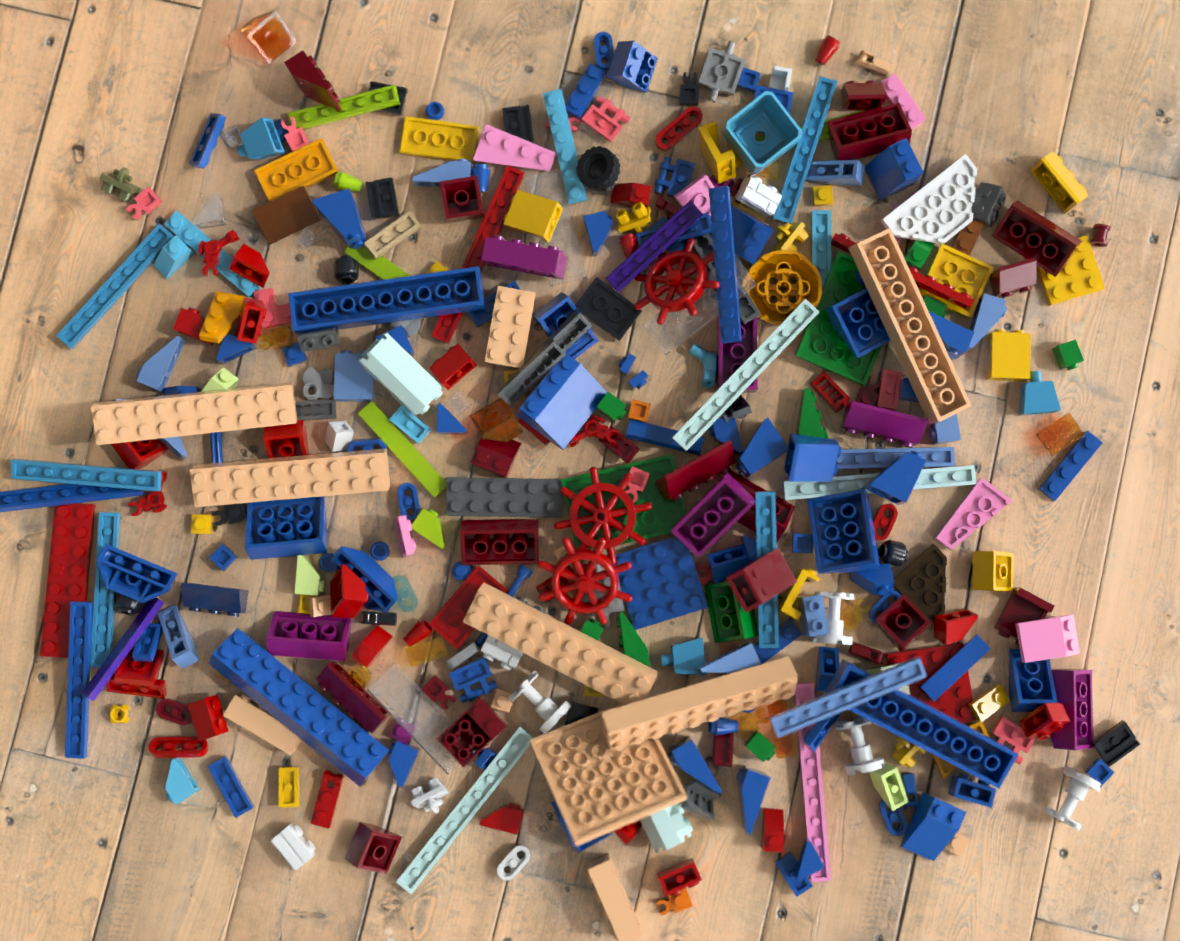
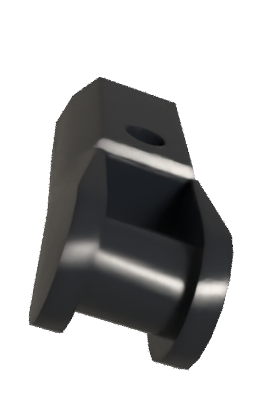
[361,611,397,626]

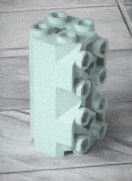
[357,332,443,415]
[640,803,694,853]

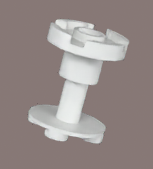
[813,591,855,645]
[508,671,571,734]
[835,716,885,775]
[1043,766,1103,830]

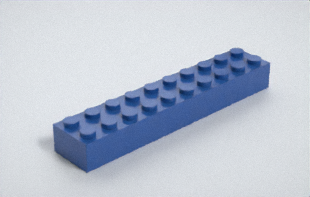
[289,266,486,335]
[208,628,389,787]
[824,659,1019,789]

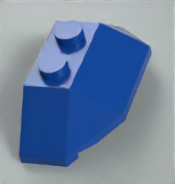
[96,543,177,603]
[330,546,398,613]

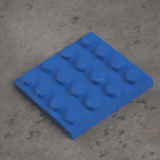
[615,536,708,630]

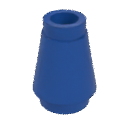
[472,164,490,192]
[708,717,738,736]

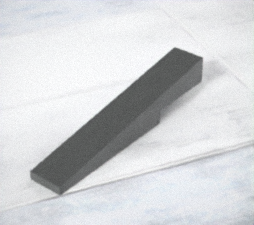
[693,234,761,324]
[497,309,593,407]
[295,399,337,421]

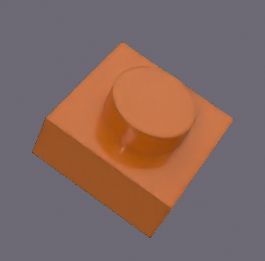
[628,399,651,423]

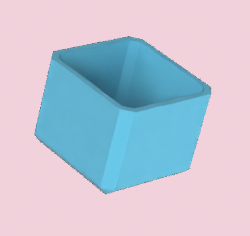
[723,91,802,174]

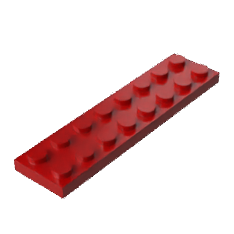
[40,503,96,658]

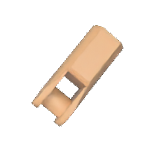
[856,50,892,76]

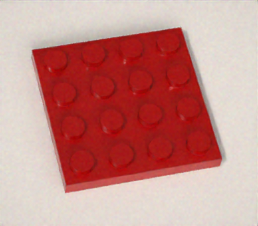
[886,643,976,722]

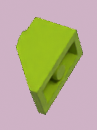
[411,508,446,550]

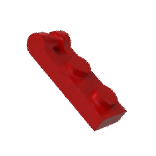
[310,770,344,829]

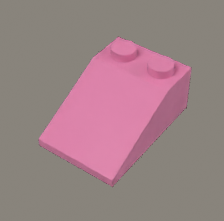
[1016,615,1080,663]

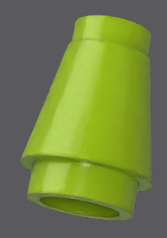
[333,171,363,192]

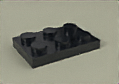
[575,277,642,342]

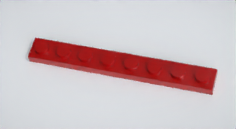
[831,233,974,311]

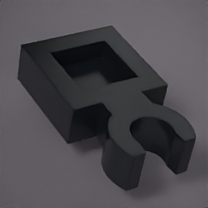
[679,72,699,106]
[212,503,247,526]

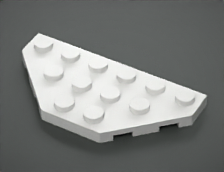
[880,154,977,244]

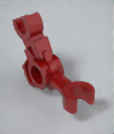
[198,230,240,277]
[569,415,621,448]
[128,471,167,516]

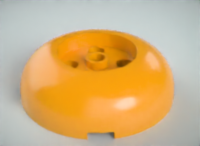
[745,250,822,326]

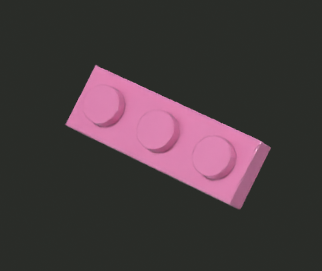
[882,73,926,129]

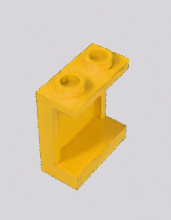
[698,121,736,184]
[504,190,563,243]
[987,329,1031,382]
[778,568,820,620]

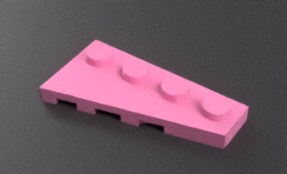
[473,124,557,171]
[935,477,1012,550]

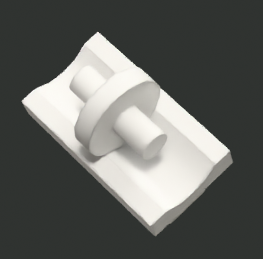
[411,778,450,814]

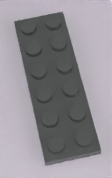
[446,477,562,518]

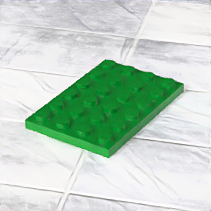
[795,251,881,386]
[561,454,686,550]

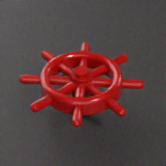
[634,238,720,325]
[554,467,652,565]
[537,537,632,625]

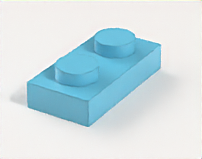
[389,405,431,444]

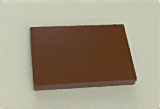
[252,186,321,245]

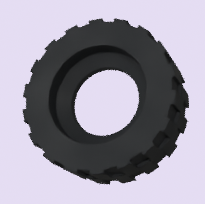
[576,146,621,191]

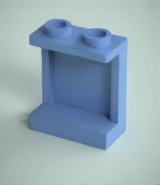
[334,350,375,402]
[796,595,829,637]

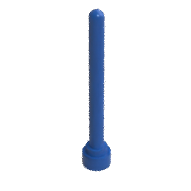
[476,564,534,647]

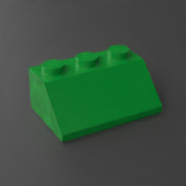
[705,582,759,643]

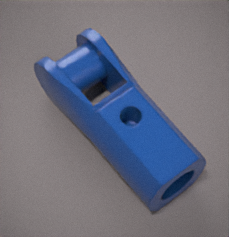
[901,772,918,809]

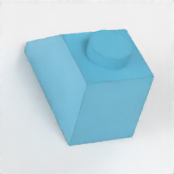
[154,235,195,279]
[165,758,201,805]

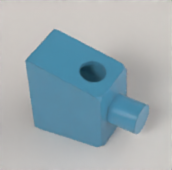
[237,117,285,160]
[1019,371,1061,416]
[661,638,707,675]

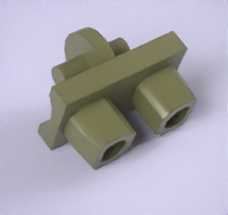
[100,167,140,202]

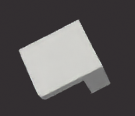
[769,66,792,91]
[325,420,354,452]

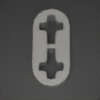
[445,642,480,671]

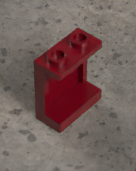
[994,587,1054,645]

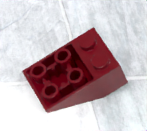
[284,50,342,111]
[726,547,797,613]
[437,697,507,768]

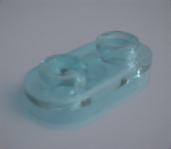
[393,576,418,612]

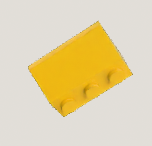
[1030,152,1089,214]

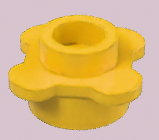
[110,704,130,724]

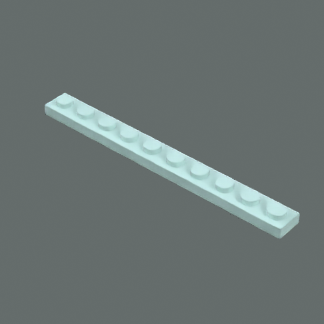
[672,299,819,451]
[783,465,976,501]
[396,726,534,894]

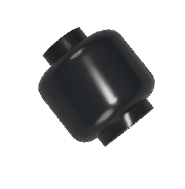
[334,255,359,285]
[878,540,909,567]
[116,594,144,616]

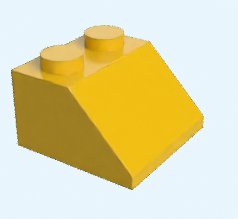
[971,551,1014,592]

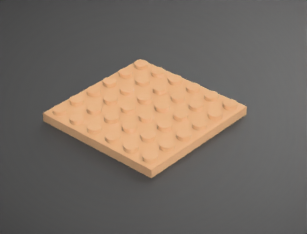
[529,703,687,846]

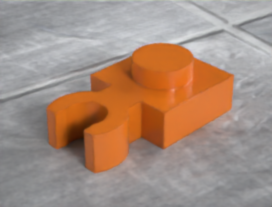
[656,888,693,915]

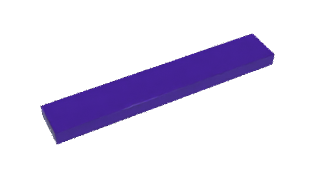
[605,200,703,293]
[82,597,164,701]

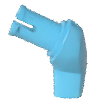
[689,343,718,388]

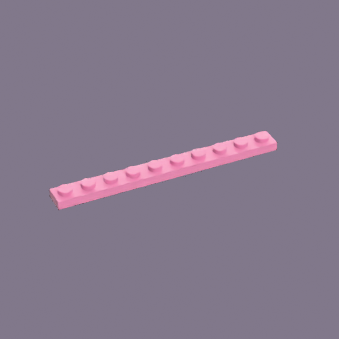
[794,683,831,882]

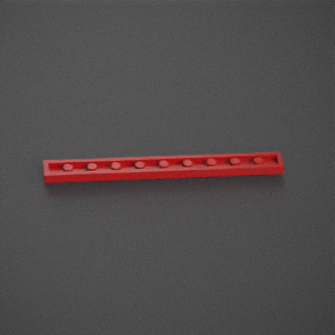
[431,165,525,345]

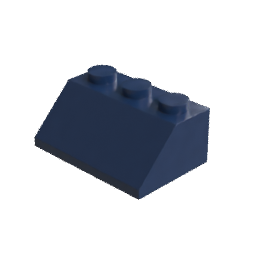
[181,583,249,617]

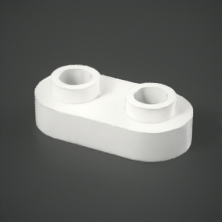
[497,845,530,881]

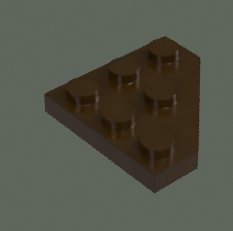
[894,543,947,625]

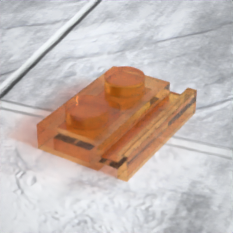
[1036,413,1085,457]

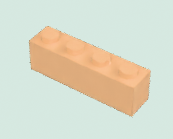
[223,693,301,755]

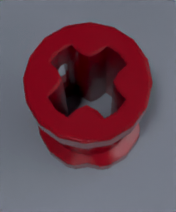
[1090,224,1111,247]

